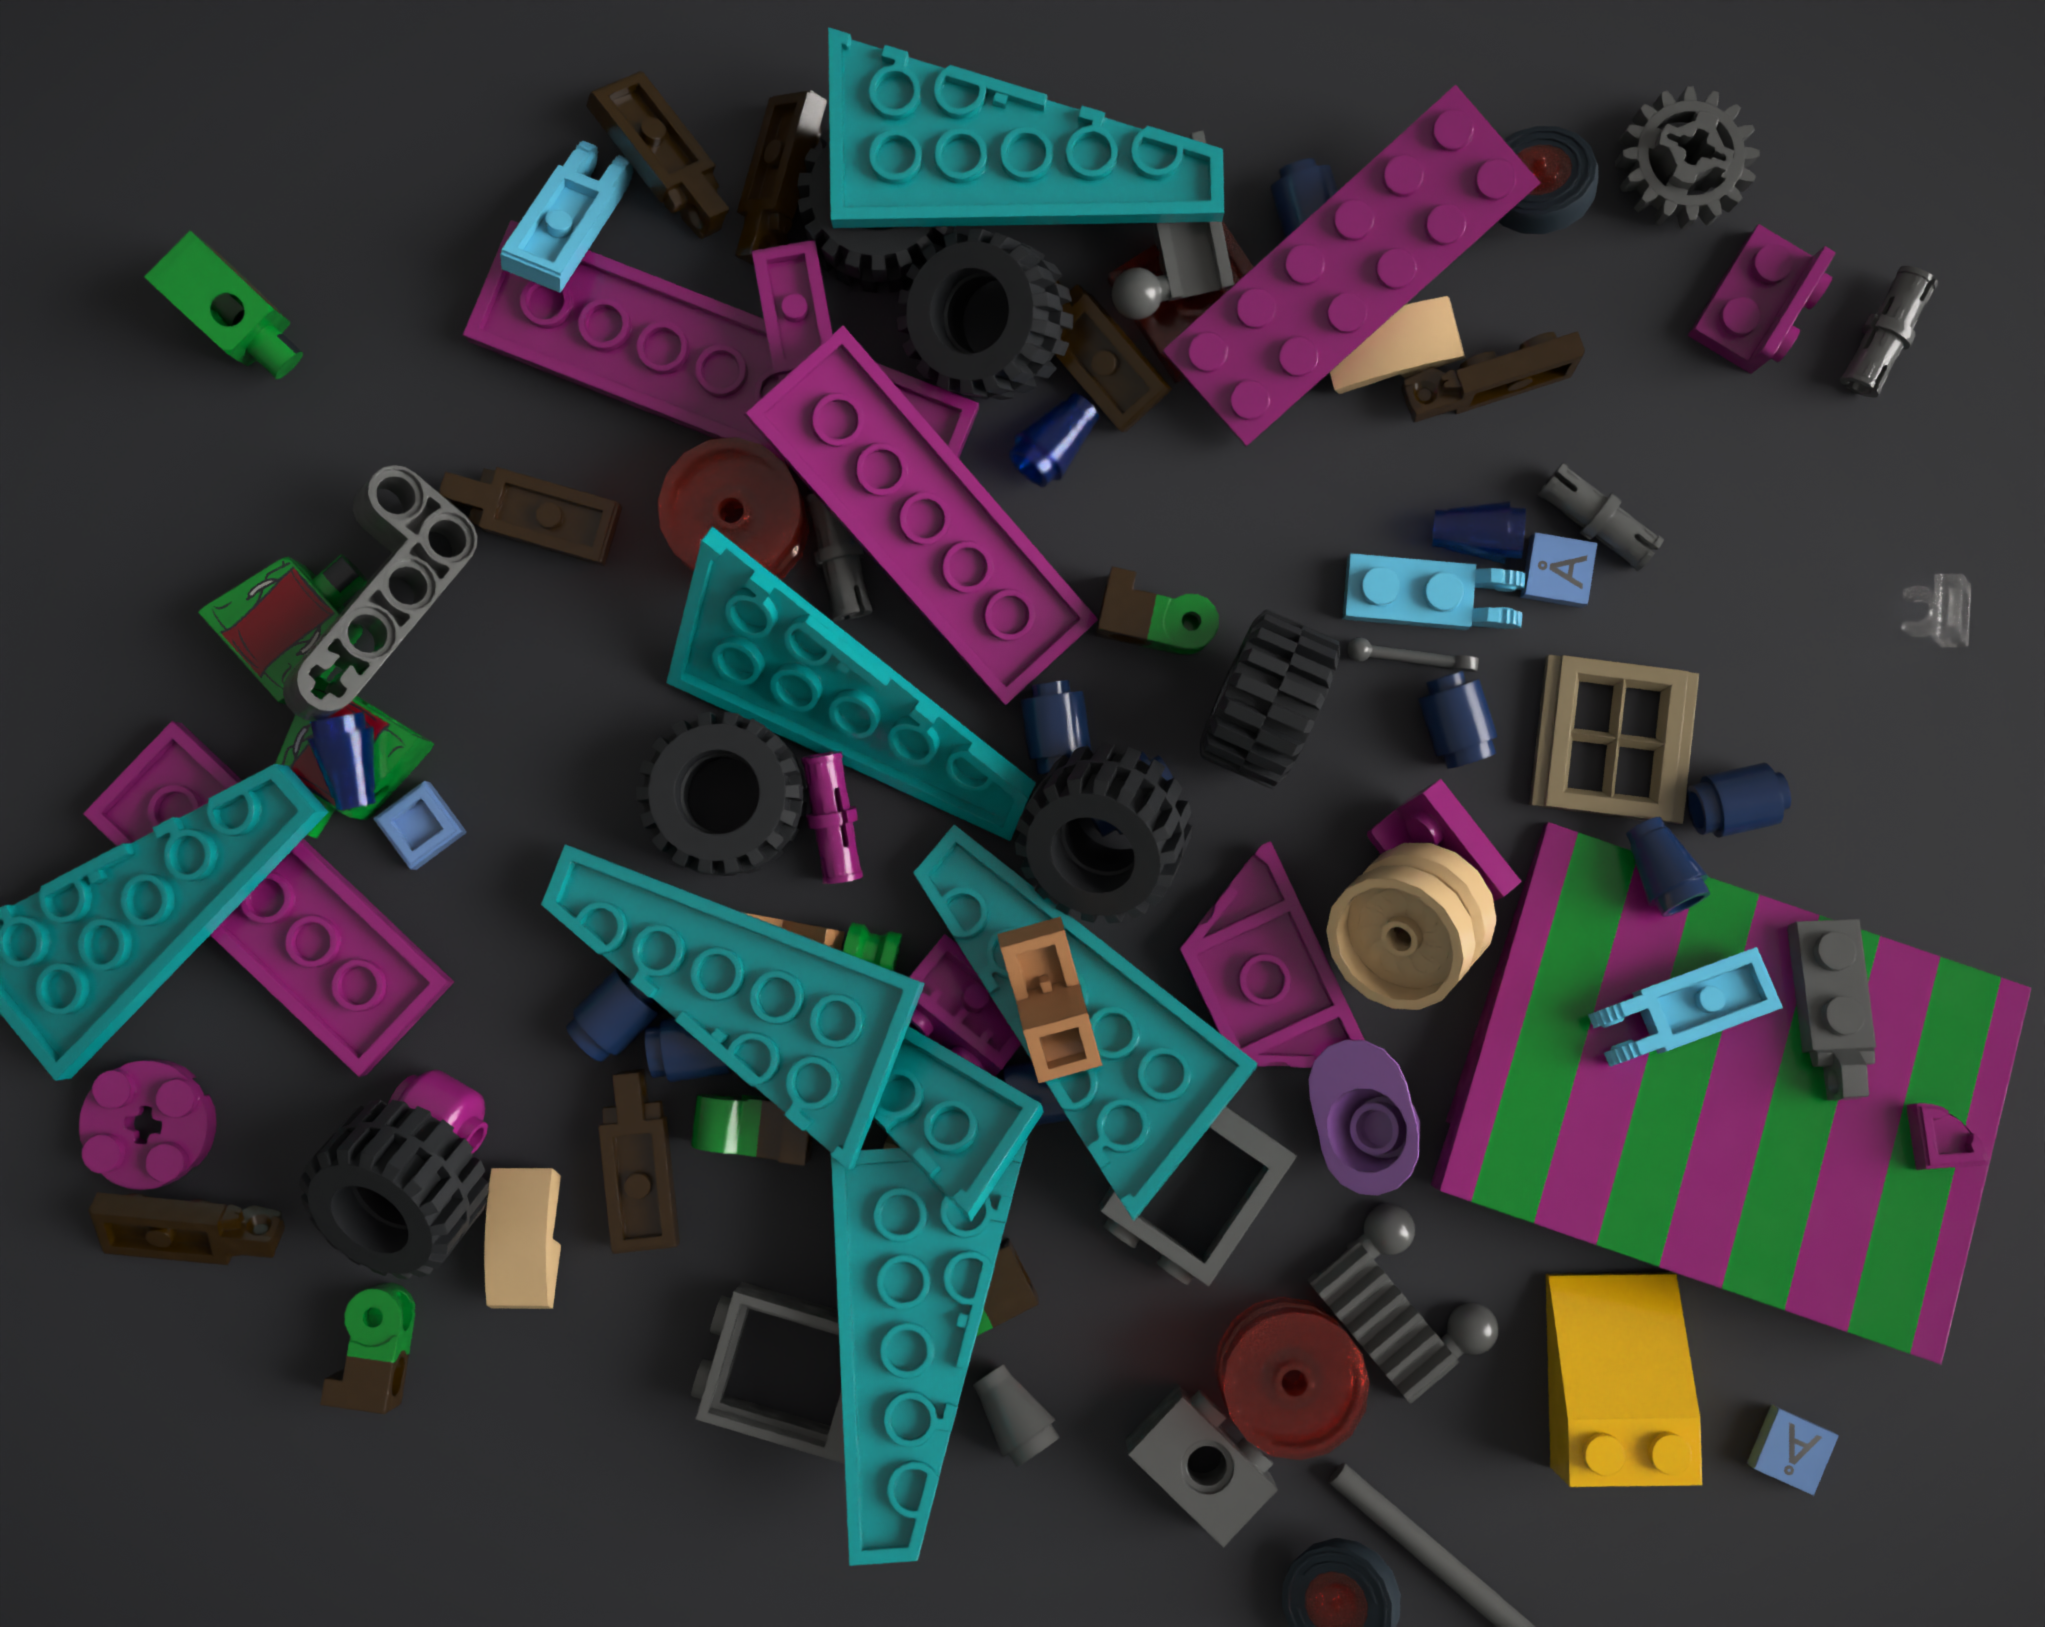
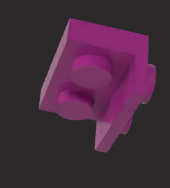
[1687,224,1836,374]
[1367,779,1522,902]
[909,934,1021,1077]

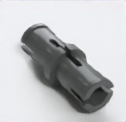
[1840,266,1938,398]
[1537,462,1664,571]
[805,493,873,621]

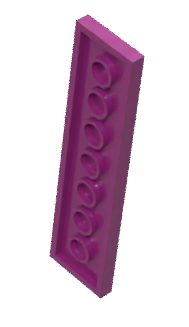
[463,220,979,469]

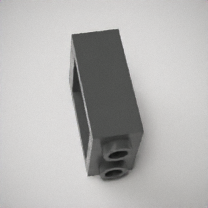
[1099,1107,1297,1286]
[691,1282,845,1464]

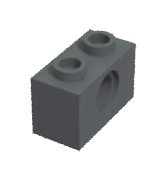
[1125,1384,1278,1548]

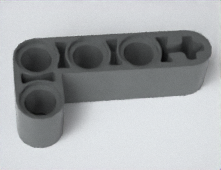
[283,465,478,721]

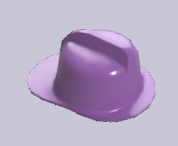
[1309,1039,1420,1196]

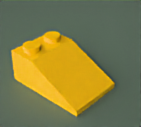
[1546,1272,1702,1487]

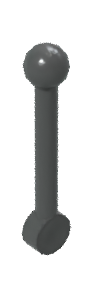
[1347,637,1479,672]

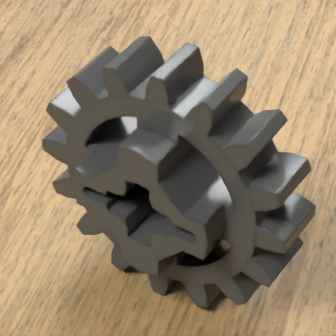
[1615,86,1760,230]

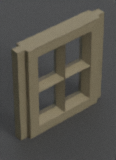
[1529,655,1699,824]

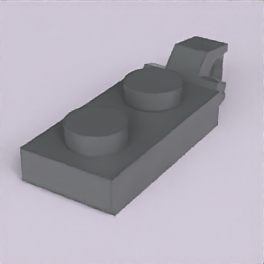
[1787,919,1876,1101]

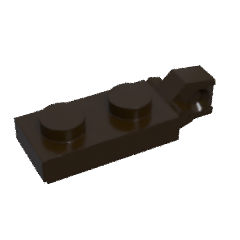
[586,71,729,239]
[735,90,827,266]
[1054,280,1173,432]
[1401,331,1585,423]
[439,467,623,567]
[598,1069,680,1254]
[88,1192,285,1265]

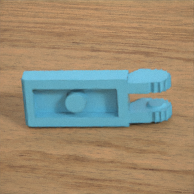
[500,141,634,293]
[1342,553,1525,630]
[1588,947,1783,1067]

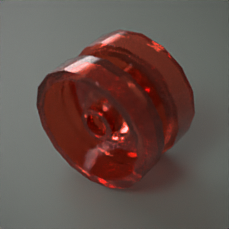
[658,437,809,580]
[1215,1297,1370,1460]

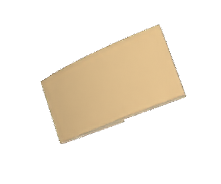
[1330,296,1465,394]
[484,1168,561,1309]

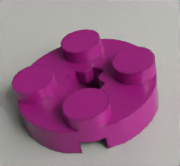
[79,1059,217,1190]

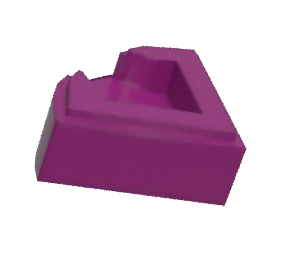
[1906,1103,1990,1170]

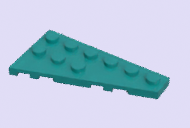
[828,27,1224,228]
[666,526,1036,841]
[0,764,328,1081]
[914,825,1258,1222]
[541,844,925,1170]
[831,1140,1028,1566]

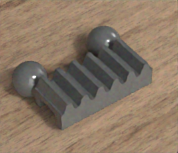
[1112,130,1234,320]
[1306,1203,1499,1404]

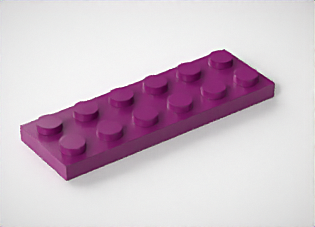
[1162,84,1541,447]
[744,326,1098,705]
[83,721,454,1077]

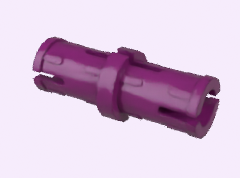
[801,751,863,884]

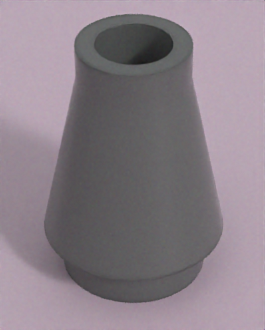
[972,1364,1060,1467]

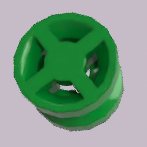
[843,922,902,971]

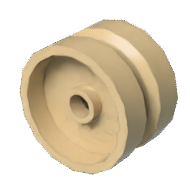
[1326,843,1496,1010]

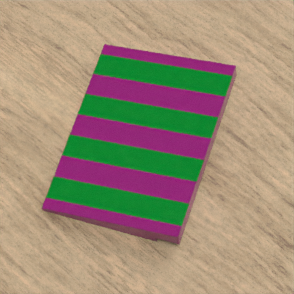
[1430,822,2031,1365]

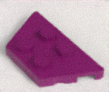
[1178,841,1365,1068]

